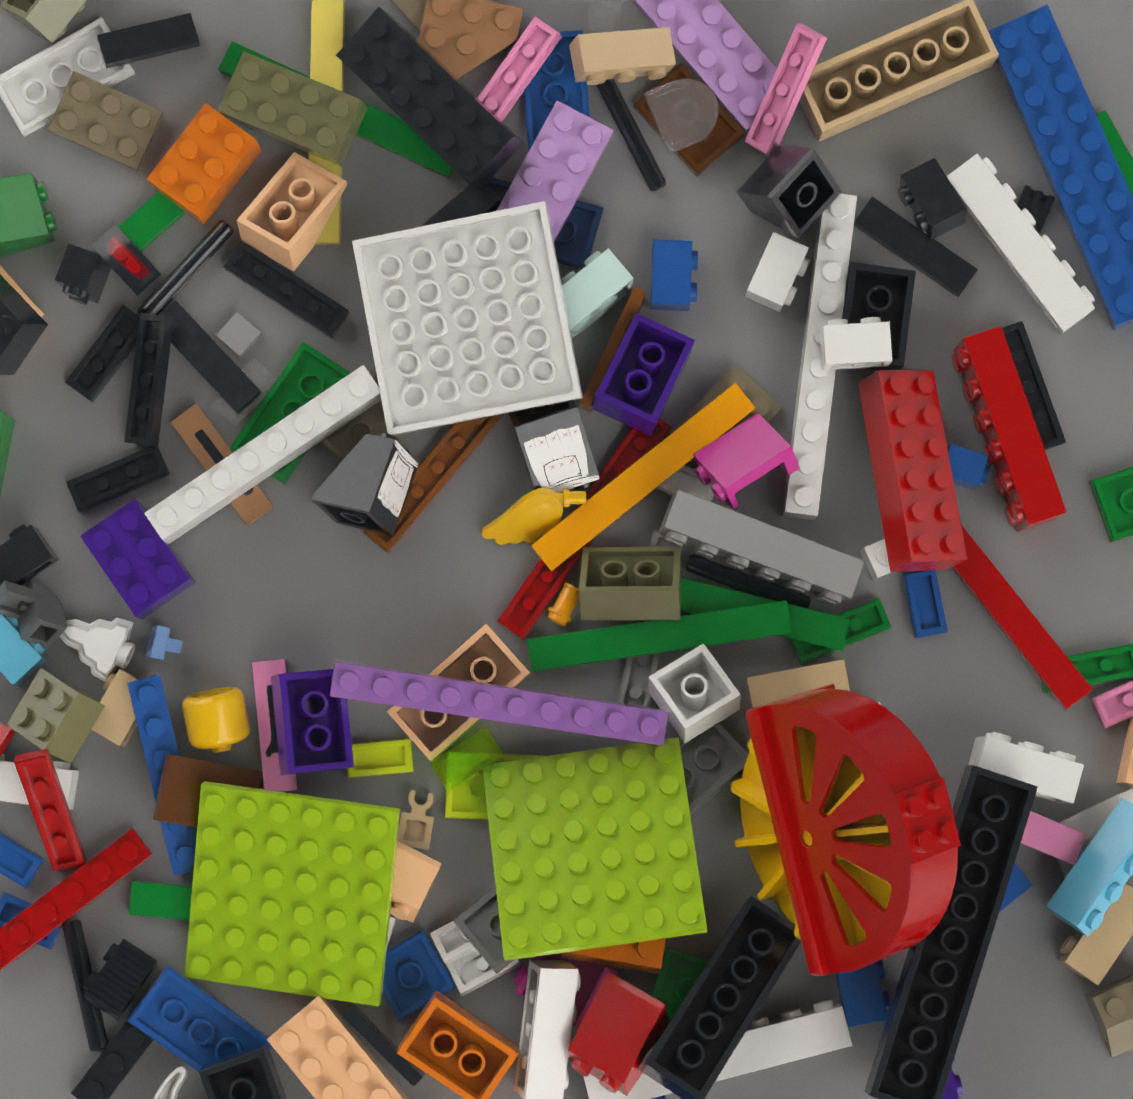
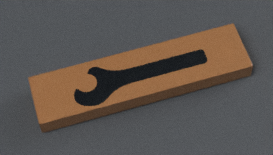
[170,403,274,527]

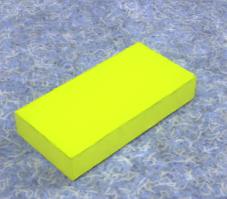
[347,739,414,778]

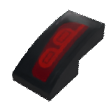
[91,225,161,296]

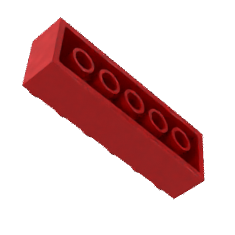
[951,326,1067,532]
[858,370,967,572]

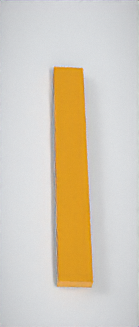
[531,383,756,572]

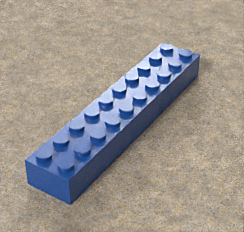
[988,4,1133,330]

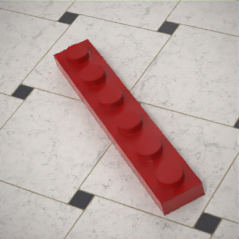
[0,828,153,972]

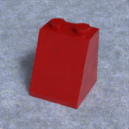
[568,971,669,1096]

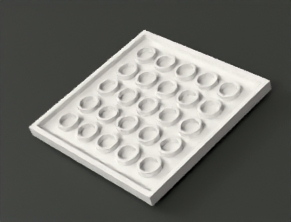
[352,201,583,435]

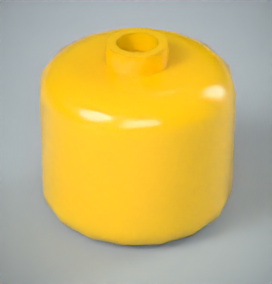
[182,687,250,753]

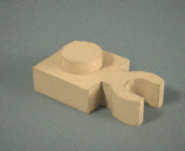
[397,790,435,850]

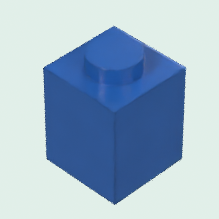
[947,444,991,490]

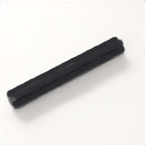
[597,79,666,192]
[137,220,234,316]
[686,554,811,609]
[62,920,109,1051]

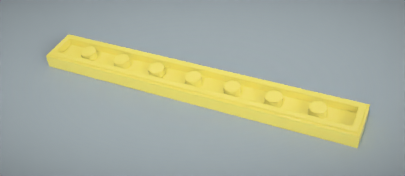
[309,0,345,245]

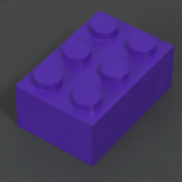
[592,313,695,436]
[80,499,196,619]
[271,669,354,775]

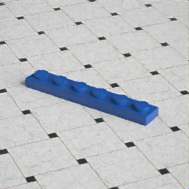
[127,674,197,876]

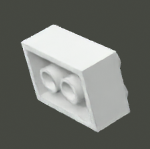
[968,732,1084,803]

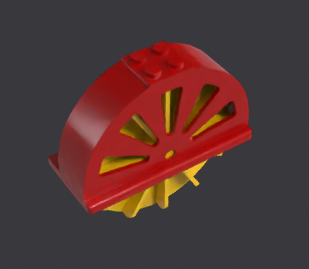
[730,684,961,976]

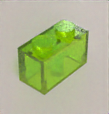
[430,727,505,792]

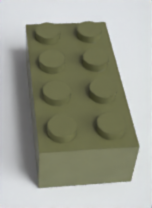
[218,51,367,167]

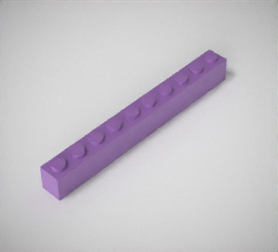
[330,661,669,746]

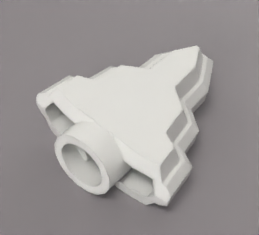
[59,618,135,682]

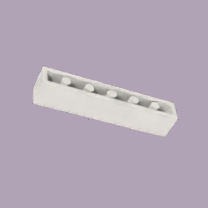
[947,153,1095,335]

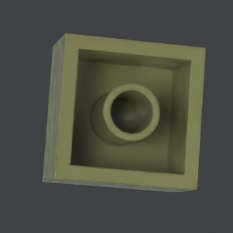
[7,668,105,763]

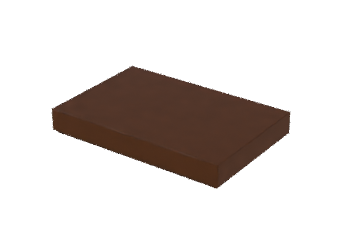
[633,63,745,177]
[153,754,262,827]

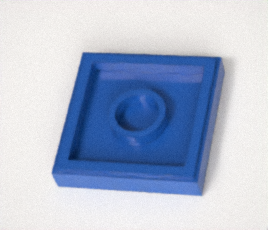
[382,929,457,1021]

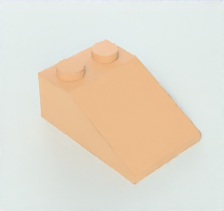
[236,152,347,271]

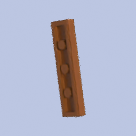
[580,286,645,413]

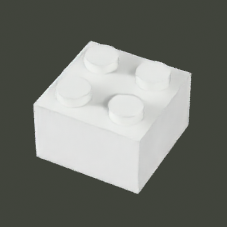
[648,643,741,743]

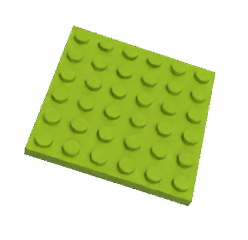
[482,737,708,961]
[185,781,400,1007]

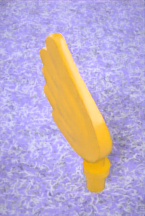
[481,488,586,545]

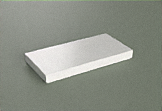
[0,17,135,137]

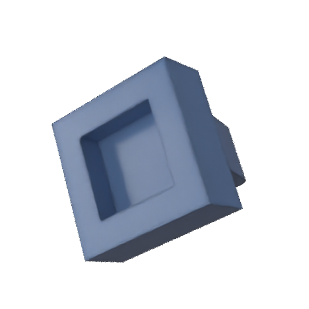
[145,625,183,660]

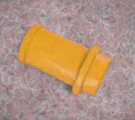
[547,583,579,627]

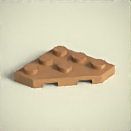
[418,0,524,79]

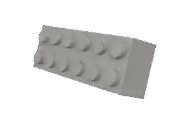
[658,490,865,605]

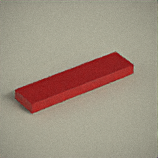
[14,749,86,871]

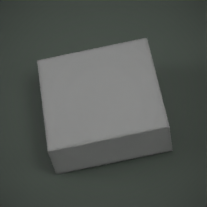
[215,312,262,358]

